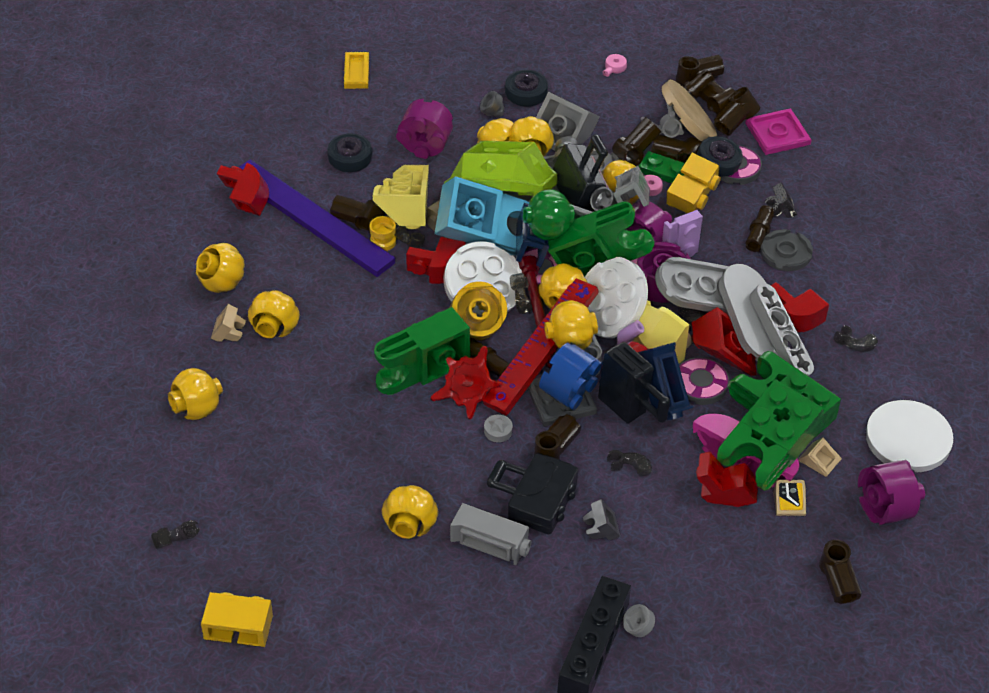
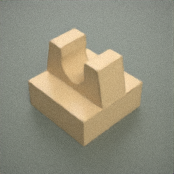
[211,304,246,342]

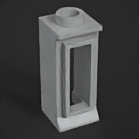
[613,166,650,207]
[450,503,532,565]

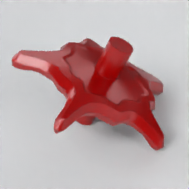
[431,346,503,419]

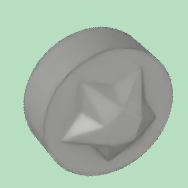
[484,415,513,442]
[623,604,655,637]

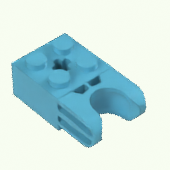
[434,176,529,255]

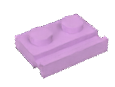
[662,210,703,257]

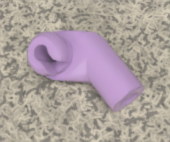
[617,320,644,345]

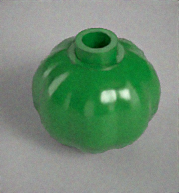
[522,189,575,240]

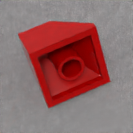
[692,307,757,376]

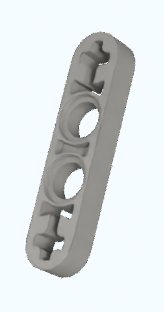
[750,283,814,376]

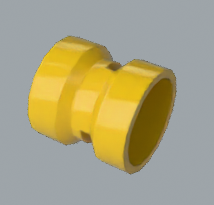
[369,216,396,251]

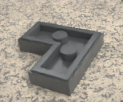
[527,377,597,427]

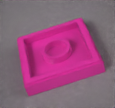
[746,108,811,155]

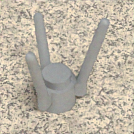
[641,102,684,138]

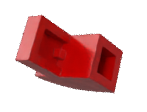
[217,163,269,216]
[406,237,466,284]
[771,282,829,332]
[696,451,758,507]

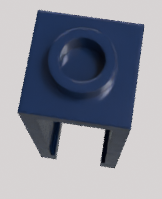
[516,203,549,267]
[637,342,693,421]

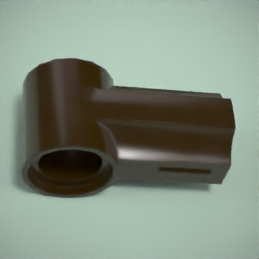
[676,55,724,87]
[698,81,735,117]
[713,87,761,136]
[612,117,662,166]
[651,134,702,163]
[330,195,386,233]
[534,414,581,460]
[819,539,862,604]

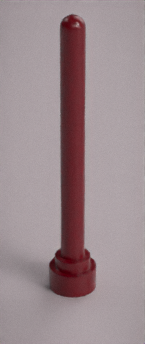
[518,255,554,368]

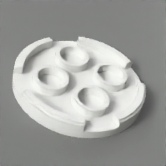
[443,241,524,317]
[585,257,648,338]
[866,400,953,472]

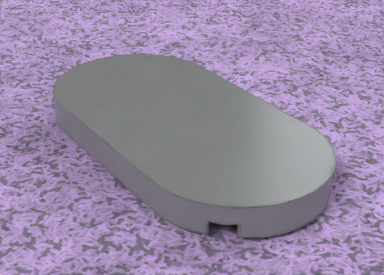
[655,257,729,315]
[719,264,788,361]

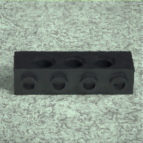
[557,576,631,693]

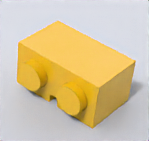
[667,153,721,213]
[201,592,273,647]

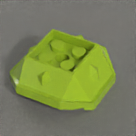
[444,141,557,196]

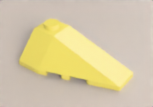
[373,165,429,229]
[633,300,689,364]

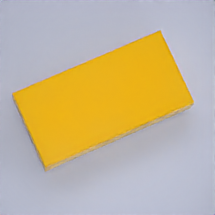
[344,52,369,89]

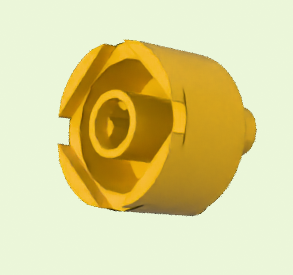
[450,282,507,340]

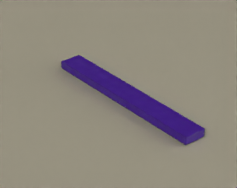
[239,160,395,277]

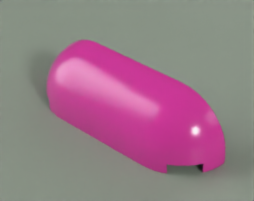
[693,414,799,488]

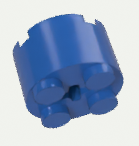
[539,342,603,410]

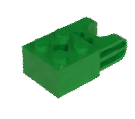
[548,201,655,277]
[374,307,470,395]
[728,351,841,441]
[717,379,824,491]

